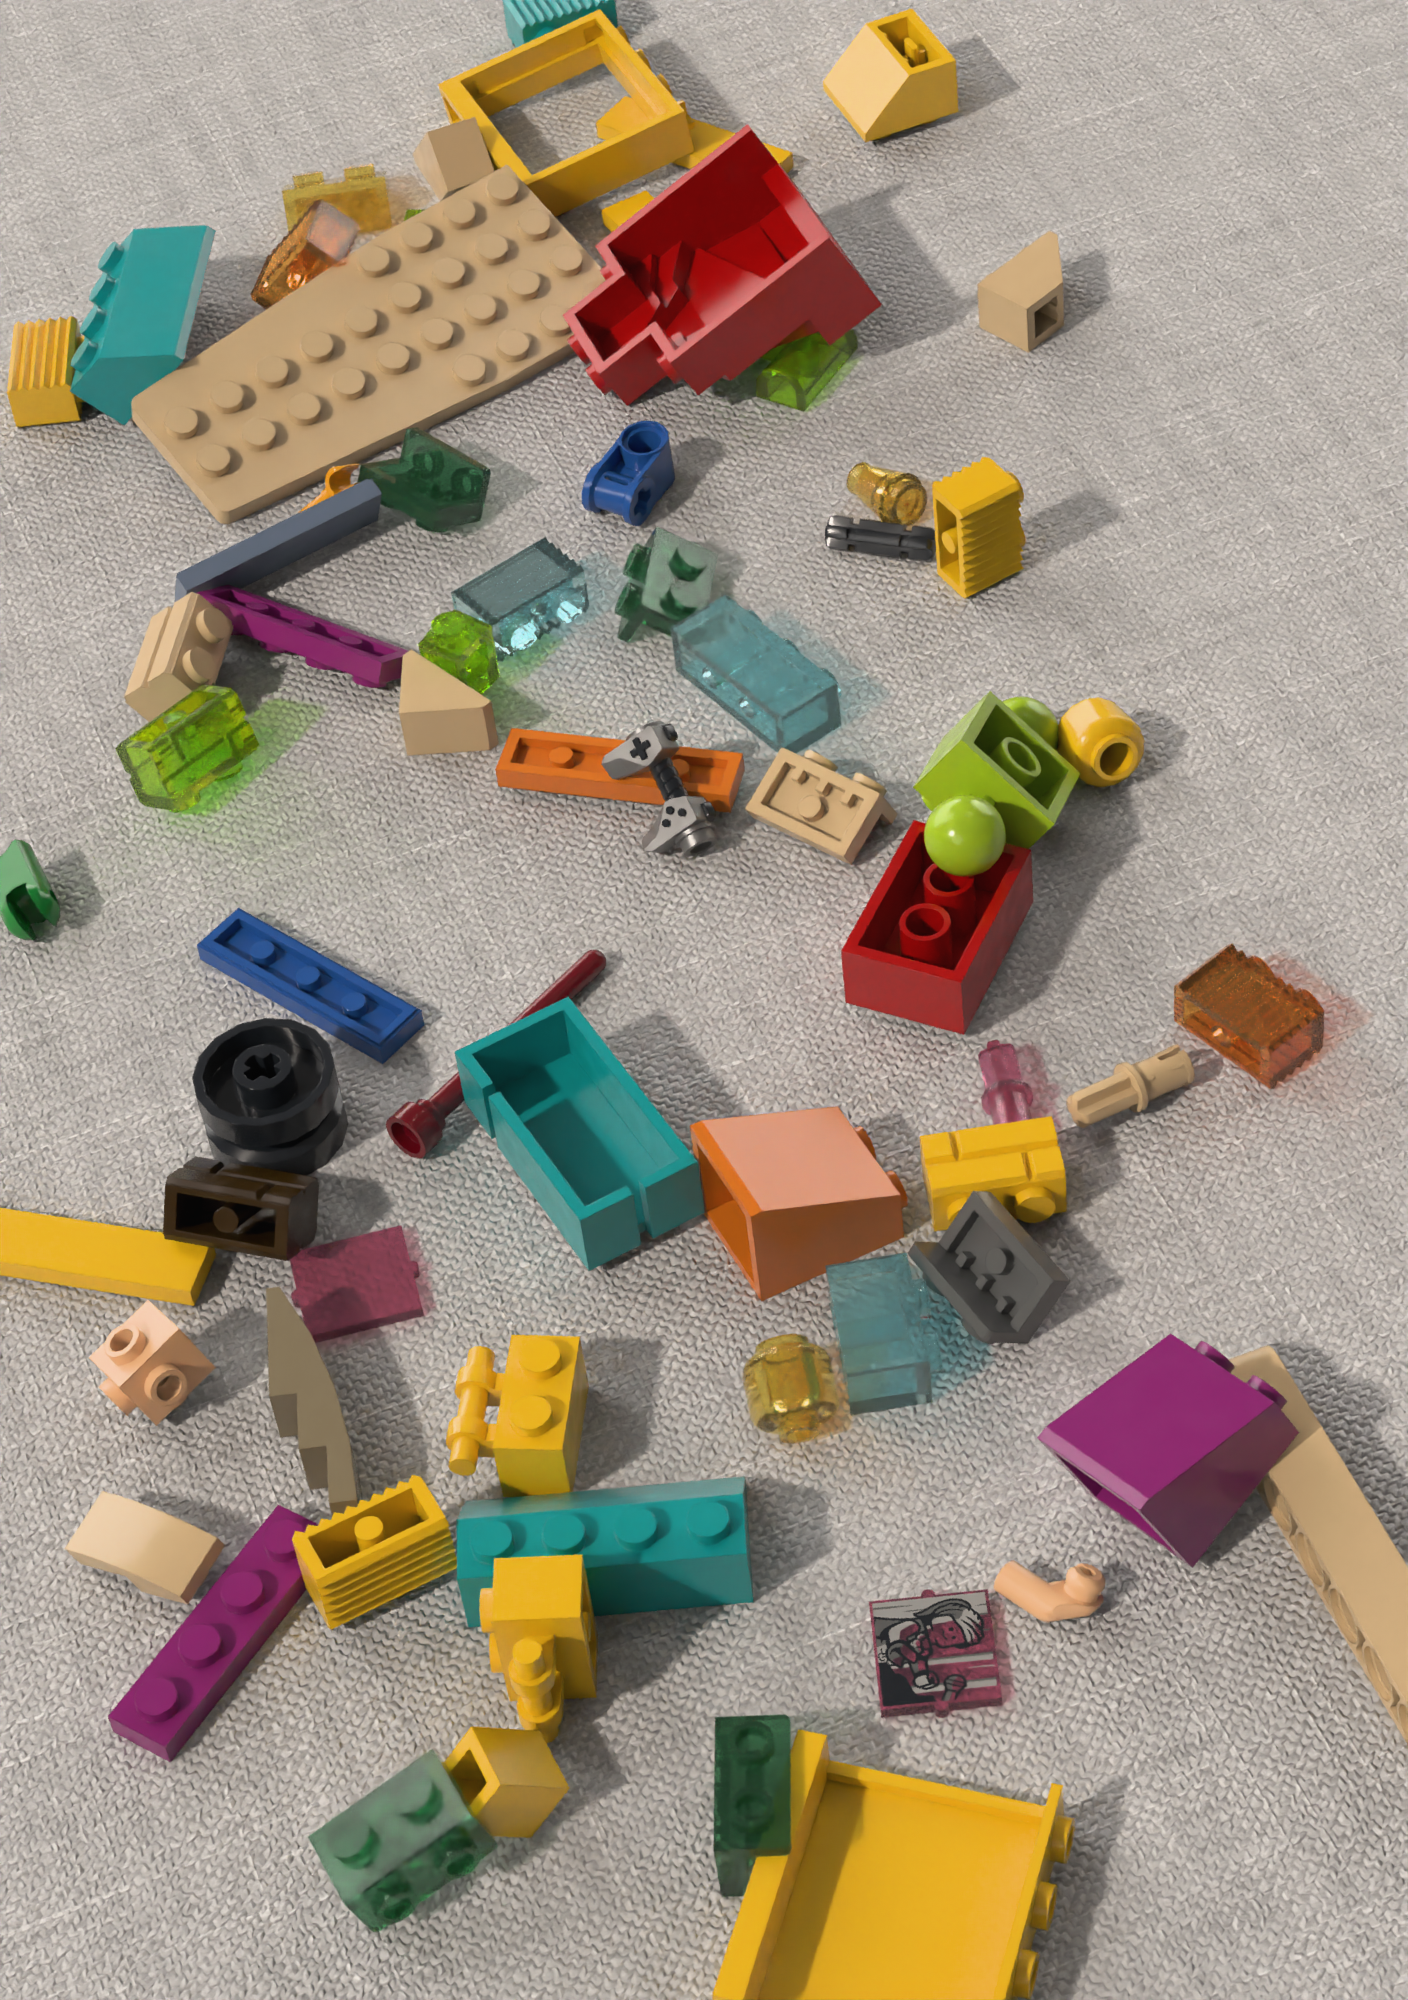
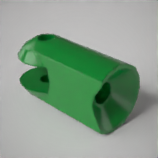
[0,839,60,941]

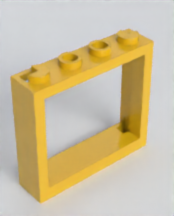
[438,9,695,217]

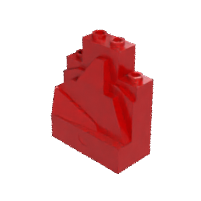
[562,124,882,406]

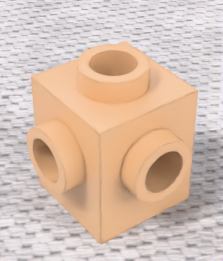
[89,1300,216,1426]

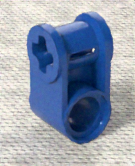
[581,421,675,526]

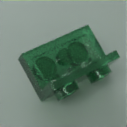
[357,427,491,532]
[614,527,718,646]
[308,1749,498,1932]

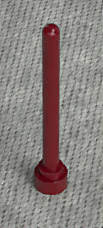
[386,950,606,1159]

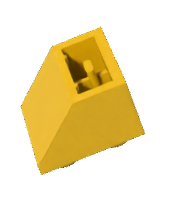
[823,9,959,143]

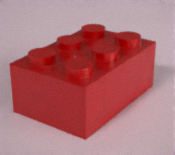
[841,820,1033,1035]

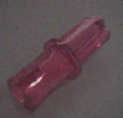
[978,1039,1033,1125]

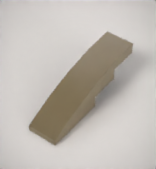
[266,1287,363,1516]

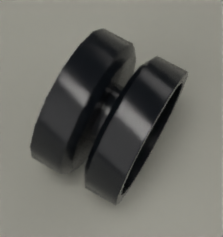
[192,1018,349,1176]

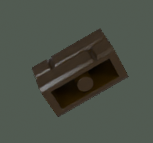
[163,1156,319,1261]

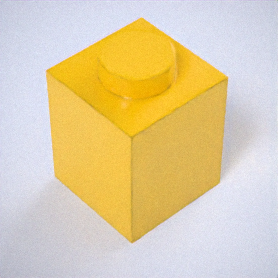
[433,1726,570,1838]

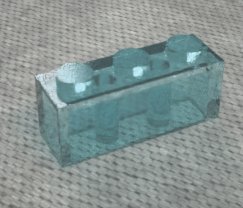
[670,594,841,754]

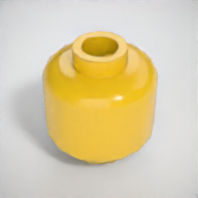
[1057,697,1145,787]

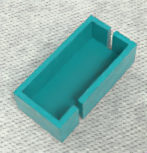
[455,996,705,1271]

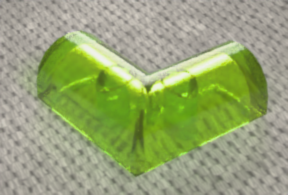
[756,329,858,412]

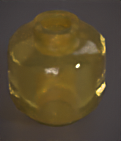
[742,1334,839,1444]

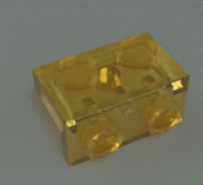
[282,164,392,242]

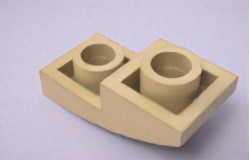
[65,1491,225,1604]

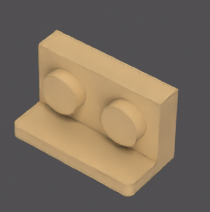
[745,747,897,865]

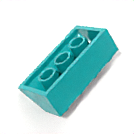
[70,225,216,426]
[457,1476,754,1628]

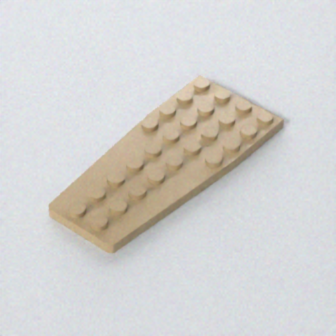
[131,165,606,524]

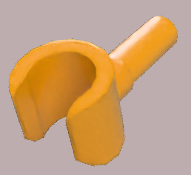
[298,463,360,513]

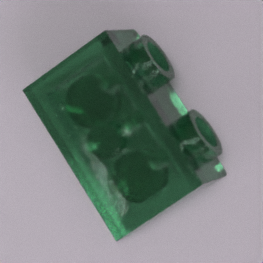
[713,1714,792,1897]

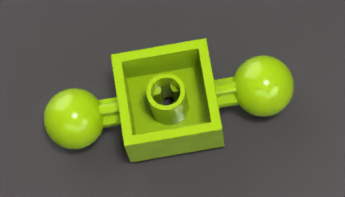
[913,691,1081,877]

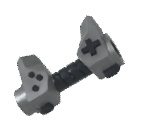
[602,721,718,857]

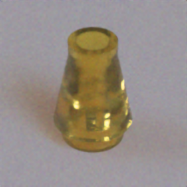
[847,462,927,526]

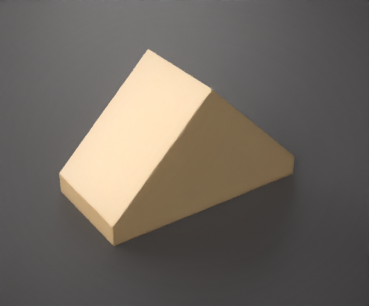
[399,649,499,756]

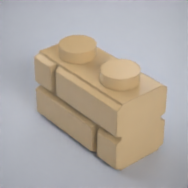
[124,592,233,732]

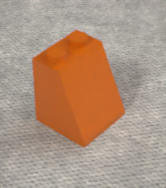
[690,1106,908,1302]

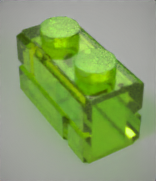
[115,684,260,813]

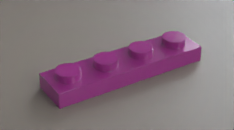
[196,584,408,688]
[108,1505,319,1763]

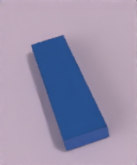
[197,908,424,1064]

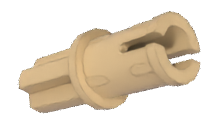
[1066,1045,1195,1128]

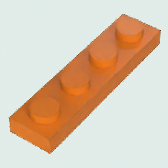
[495,728,745,813]

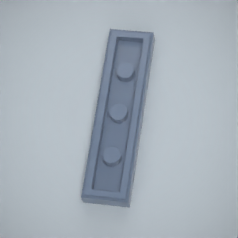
[174,478,382,602]

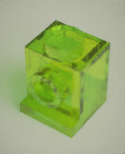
[418,609,500,695]

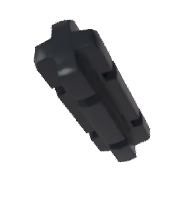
[825,515,936,562]

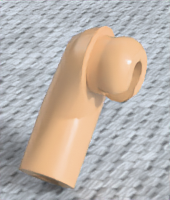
[994,1560,1105,1622]

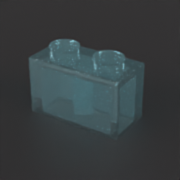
[825,1253,943,1416]

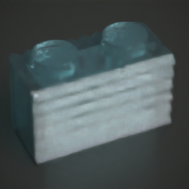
[451,537,589,662]

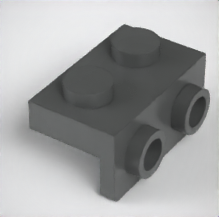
[908,1191,1071,1344]

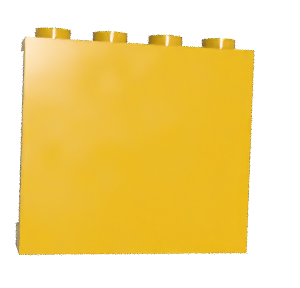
[712,1729,1075,2000]

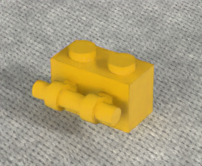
[446,1335,589,1497]
[480,1554,598,1743]

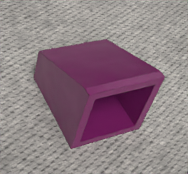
[1037,1334,1299,1568]

